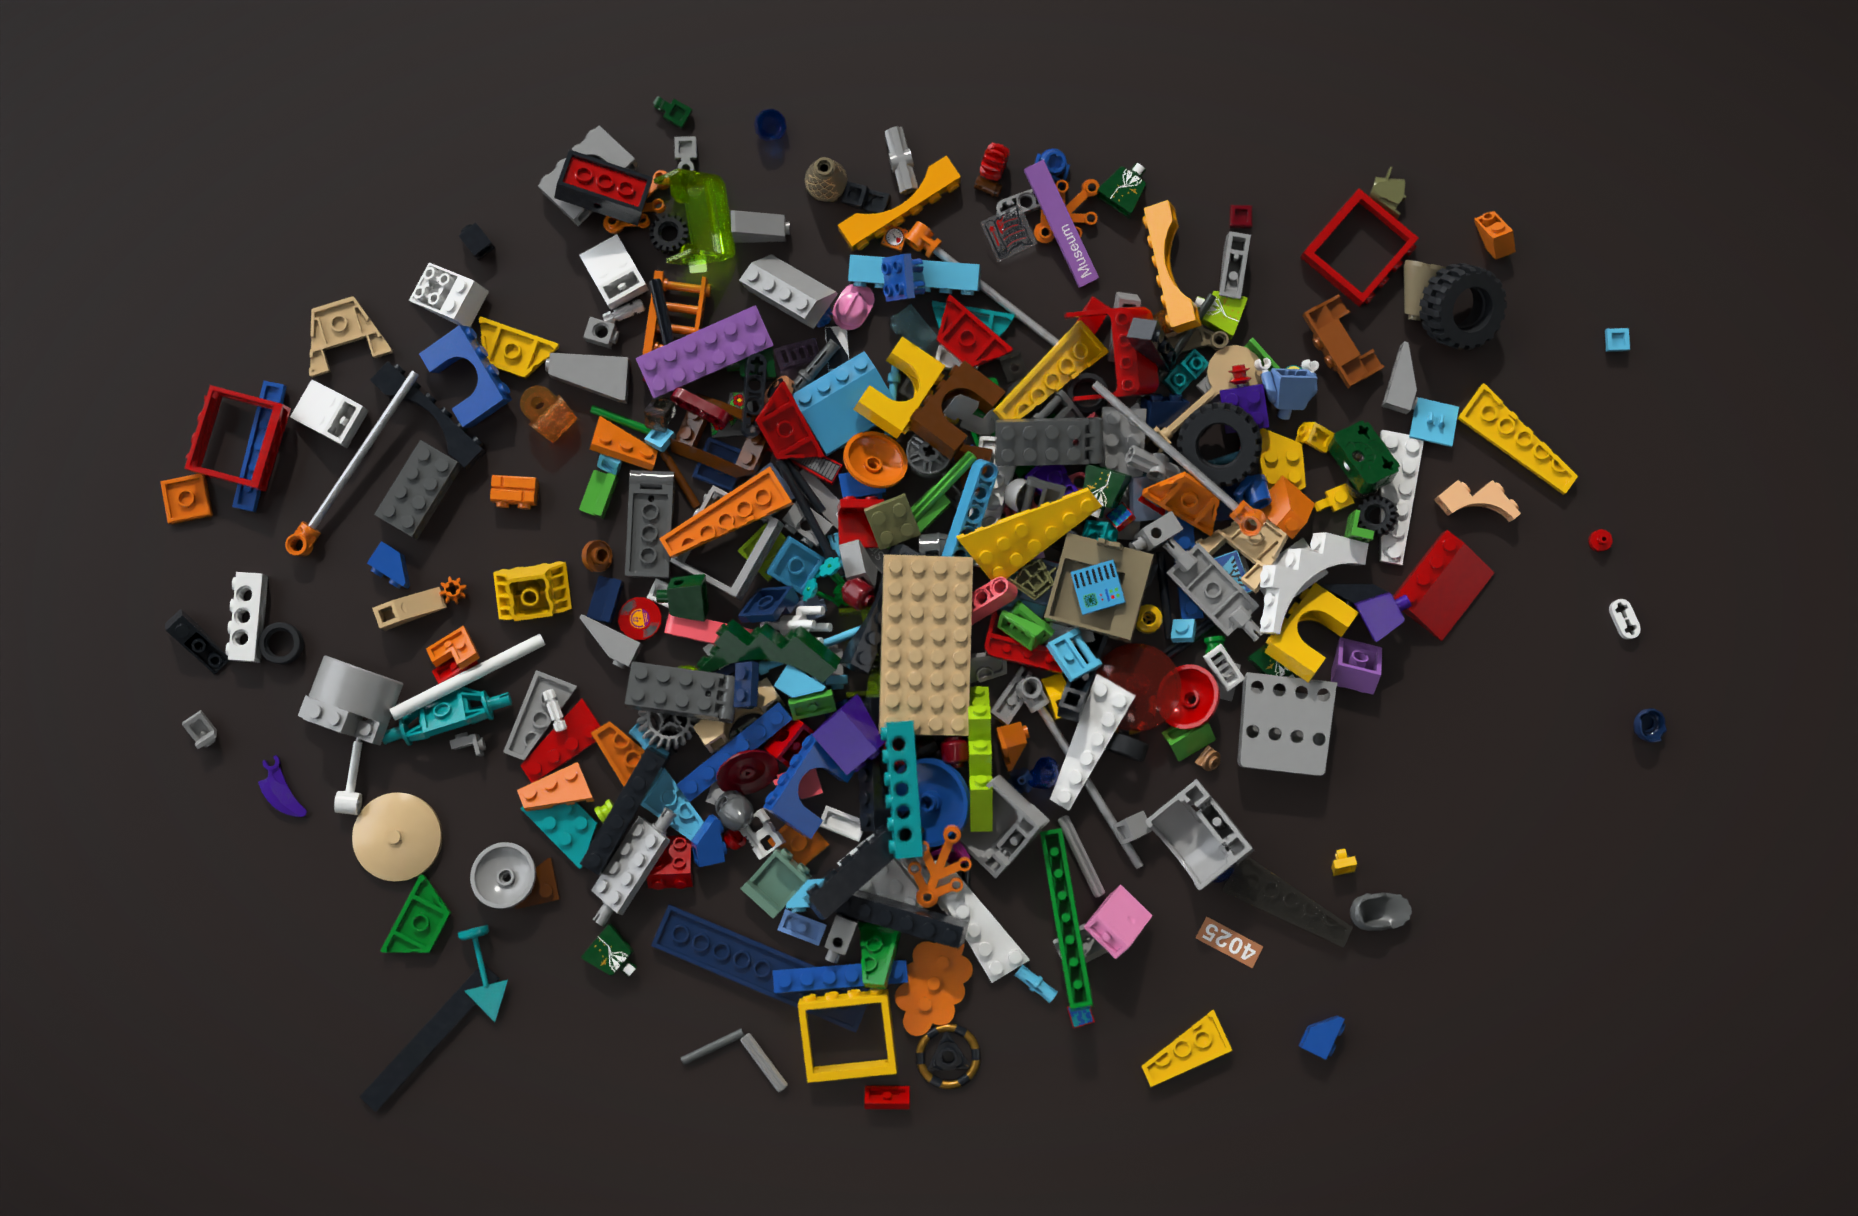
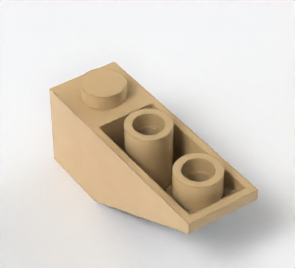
[372,587,447,631]

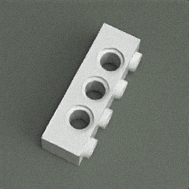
[226,572,268,663]

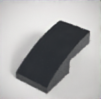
[841,181,891,214]

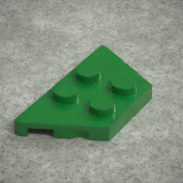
[380,874,452,953]

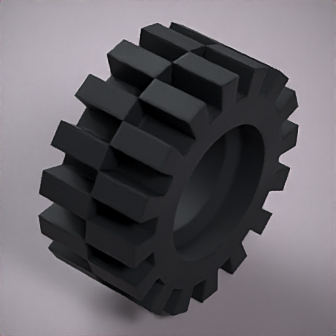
[649,213,690,255]
[1358,495,1399,537]

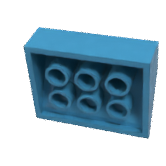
[792,351,895,456]

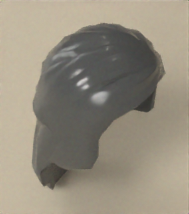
[1350,892,1412,931]

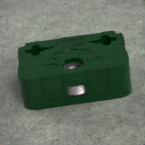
[1328,420,1400,495]

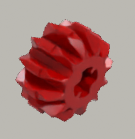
[980,143,1009,181]

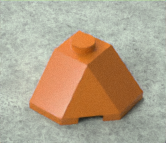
[995,722,1030,772]

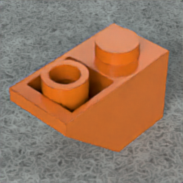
[1474,211,1516,260]

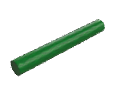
[590,405,653,435]

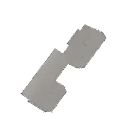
[944,394,1000,436]

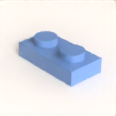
[777,909,827,946]

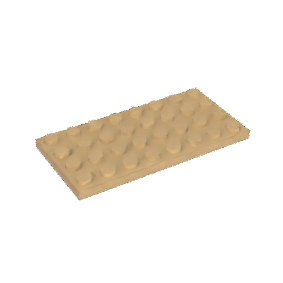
[879,554,973,736]

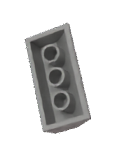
[739,254,838,329]

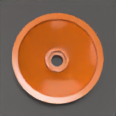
[843,431,908,488]

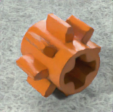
[439,577,467,604]

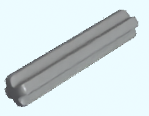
[740,1033,787,1092]

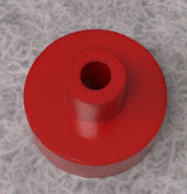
[1588,529,1613,552]
[724,829,746,850]

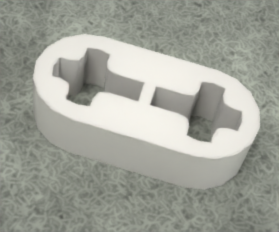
[1609,599,1641,639]

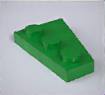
[858,922,902,989]

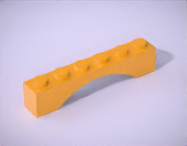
[838,155,961,251]
[1143,200,1202,333]

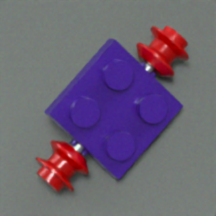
[1220,364,1270,449]

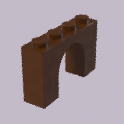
[909,360,1006,460]

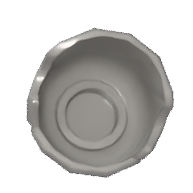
[1003,478,1027,512]

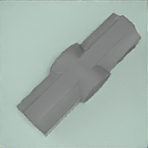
[884,126,918,194]
[1125,445,1191,482]

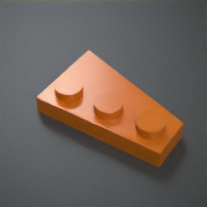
[589,416,658,471]
[591,721,645,786]
[517,762,594,812]

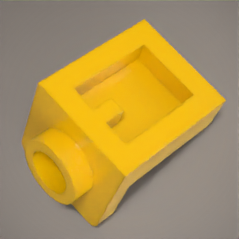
[1295,422,1335,453]

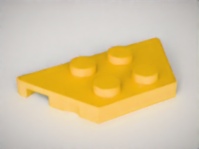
[479,316,560,379]
[1259,428,1306,491]

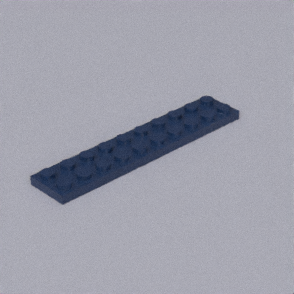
[651,904,870,1033]

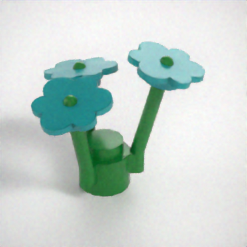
[802,557,848,607]

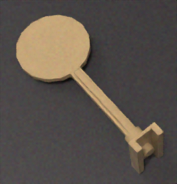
[1145,345,1262,453]

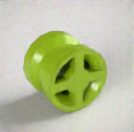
[594,799,614,823]

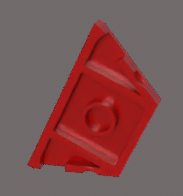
[936,295,1013,367]
[755,381,825,459]

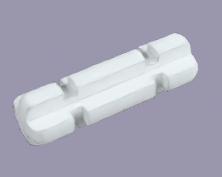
[603,299,645,324]
[543,689,567,732]

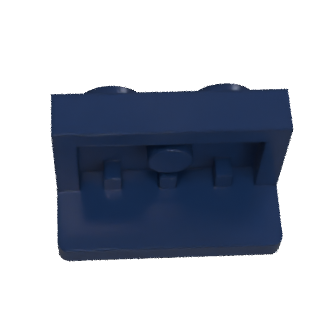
[734,661,759,709]

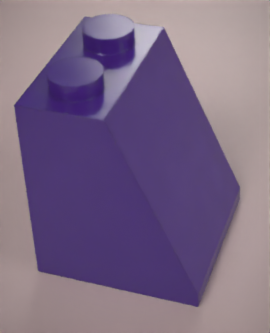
[812,694,884,775]

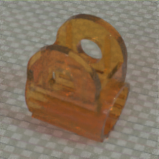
[520,386,578,443]

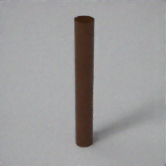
[660,450,701,509]

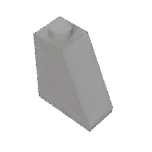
[731,210,790,243]

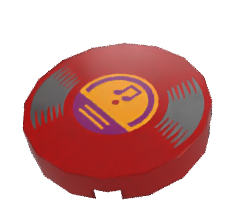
[618,597,662,641]

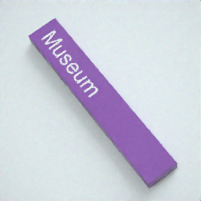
[1023,159,1099,288]

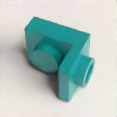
[1082,520,1118,542]

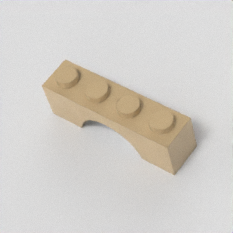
[694,677,785,754]

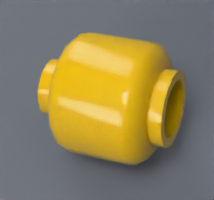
[1136,604,1163,634]

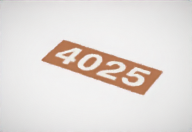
[1196,916,1263,968]

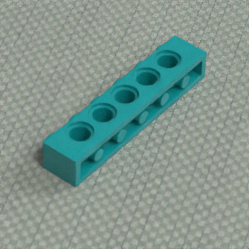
[881,720,923,859]

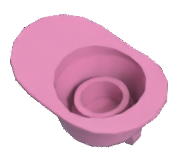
[832,284,875,330]

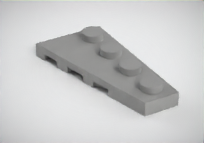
[503,670,578,760]

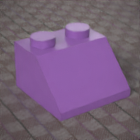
[1331,637,1382,695]

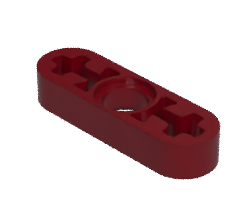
[670,387,731,428]

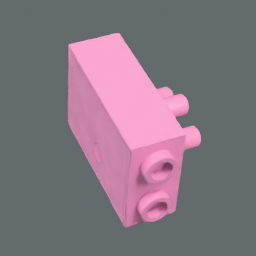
[1084,885,1153,959]

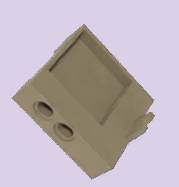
[1044,533,1154,643]

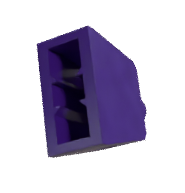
[1355,592,1412,642]

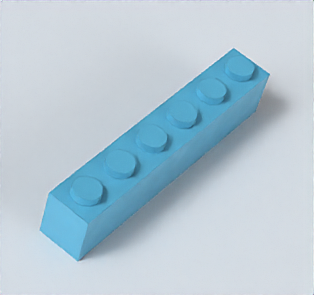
[848,255,981,295]

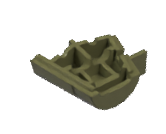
[1369,167,1407,219]
[1007,558,1057,601]

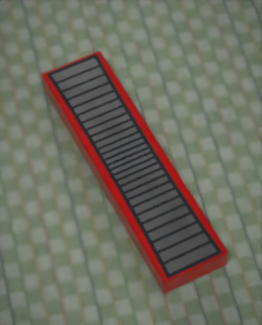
[767,446,843,485]

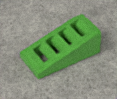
[997,610,1045,651]

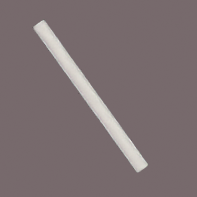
[389,633,545,721]

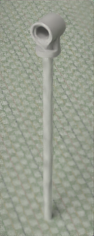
[1016,677,1144,869]

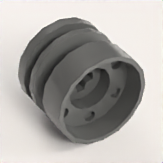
[906,433,951,480]

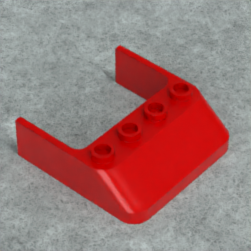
[1064,307,1159,402]
[984,611,1075,673]

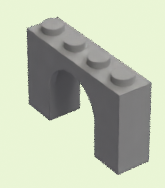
[538,126,639,226]

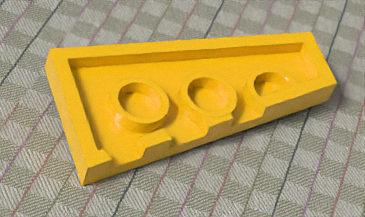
[1141,1009,1232,1087]

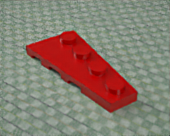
[520,698,601,783]

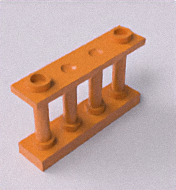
[643,270,711,355]

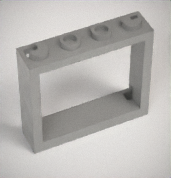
[670,485,784,601]

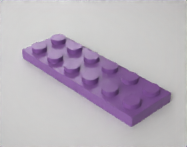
[636,305,774,399]

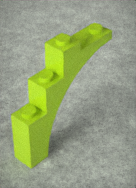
[968,686,993,832]

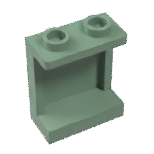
[741,847,812,919]

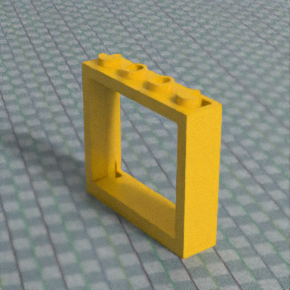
[798,988,898,1083]

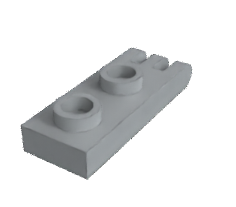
[990,666,1040,725]

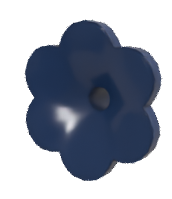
[1008,767,1035,794]

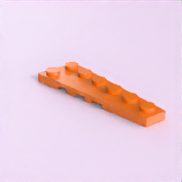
[659,467,794,558]

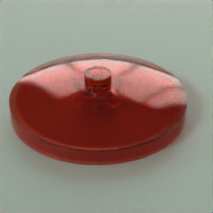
[1092,643,1181,731]

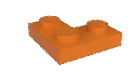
[426,626,480,669]

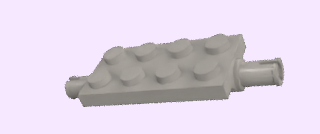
[1162,537,1264,642]
[591,807,677,927]

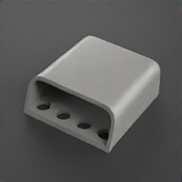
[1237,672,1337,776]

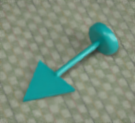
[458,925,508,1022]

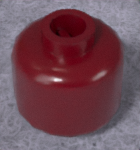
[841,578,875,611]
[940,735,969,768]

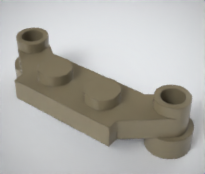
[1157,324,1229,367]

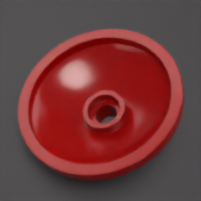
[1156,664,1220,730]

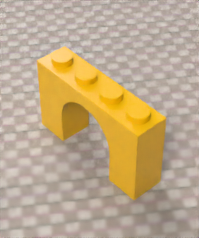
[853,336,945,439]
[1265,582,1359,683]

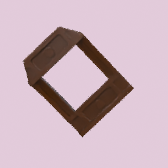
[670,393,769,479]

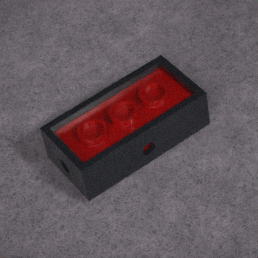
[554,149,653,226]

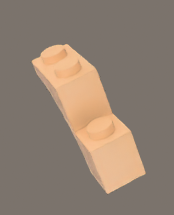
[1434,480,1521,522]

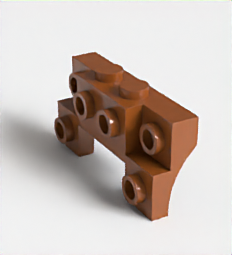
[1302,294,1384,388]

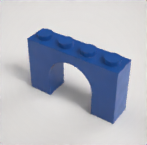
[419,325,512,428]
[763,733,855,839]

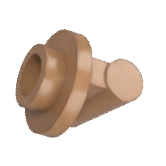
[1194,745,1220,771]

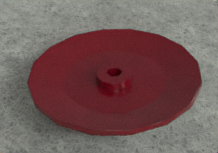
[716,750,779,795]

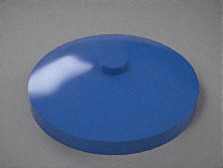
[886,758,970,847]

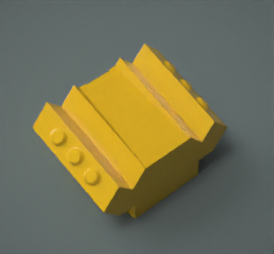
[493,561,572,621]

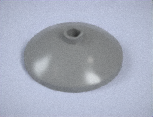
[470,842,536,909]

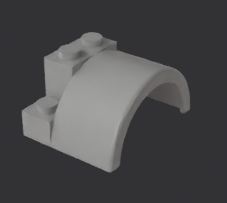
[298,655,403,745]
[960,775,1050,878]
[1145,779,1255,890]

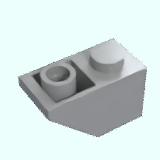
[839,539,878,588]

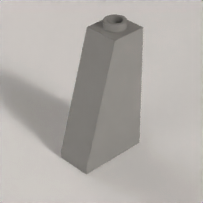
[545,353,631,404]

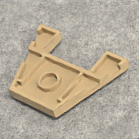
[309,296,393,378]
[1195,518,1288,593]

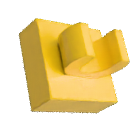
[1331,849,1357,876]

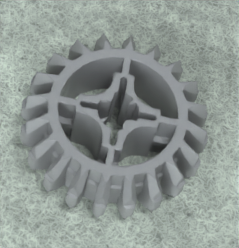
[637,710,697,751]

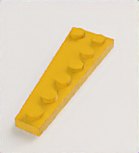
[993,320,1109,419]
[1457,383,1578,495]

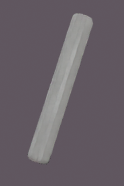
[1058,815,1105,898]

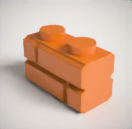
[490,475,539,509]

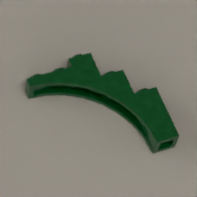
[696,619,841,683]

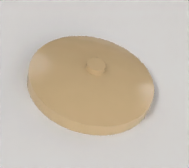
[352,793,442,881]

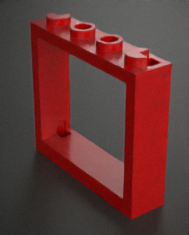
[1300,188,1418,307]
[184,385,291,492]

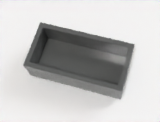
[374,440,462,540]

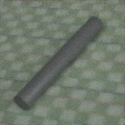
[681,1028,745,1065]

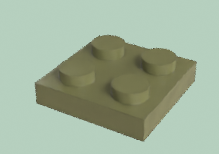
[864,493,921,550]

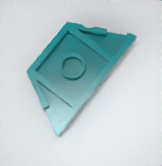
[932,301,1015,337]
[520,802,598,869]

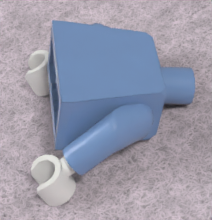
[1254,358,1319,420]

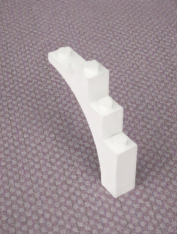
[1260,532,1369,634]

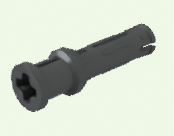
[791,338,841,393]

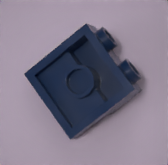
[738,586,800,623]

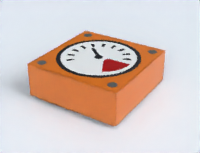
[881,225,908,252]

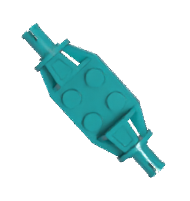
[382,687,512,746]

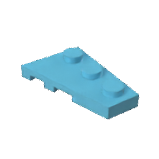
[641,768,704,840]

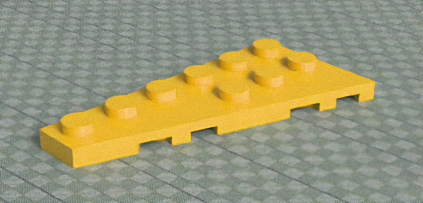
[956,487,1102,581]

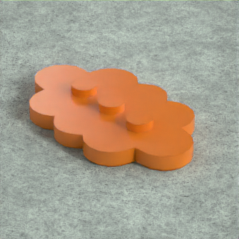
[895,941,973,1036]

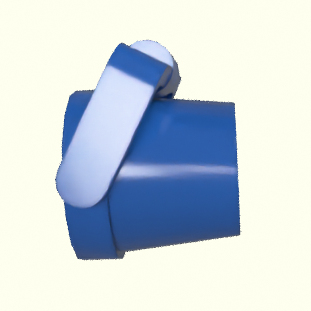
[1034,148,1070,186]
[1233,474,1272,509]

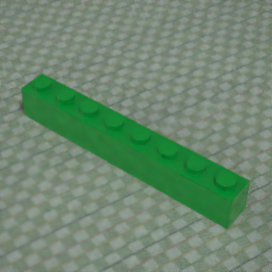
[1040,828,1094,1012]

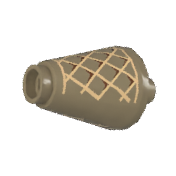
[804,157,848,202]

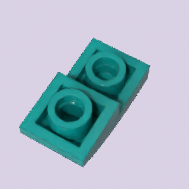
[1162,348,1209,394]

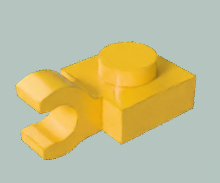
[1314,483,1354,512]

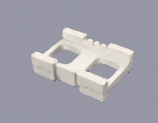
[739,808,786,860]

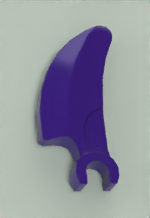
[258,755,307,817]

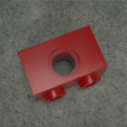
[763,713,814,768]

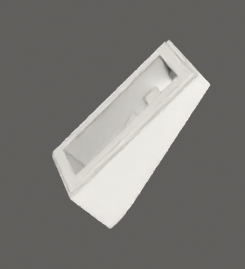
[1203,644,1244,692]

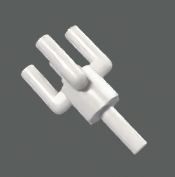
[760,606,833,644]

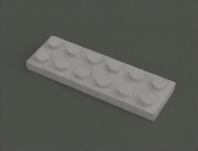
[1096,407,1147,540]

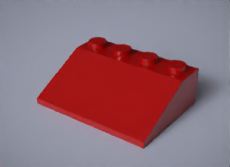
[1393,530,1494,641]

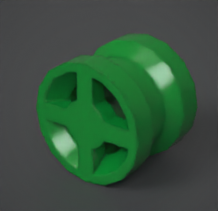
[1203,636,1227,655]

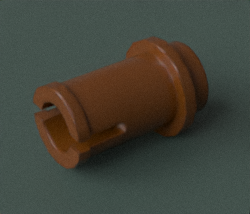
[974,176,1003,198]

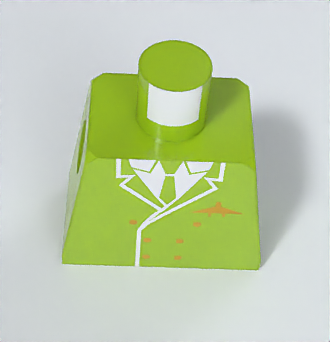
[1195,291,1248,340]

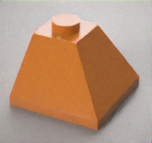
[1259,475,1315,539]

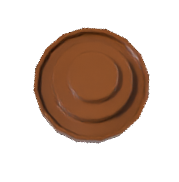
[581,540,613,572]

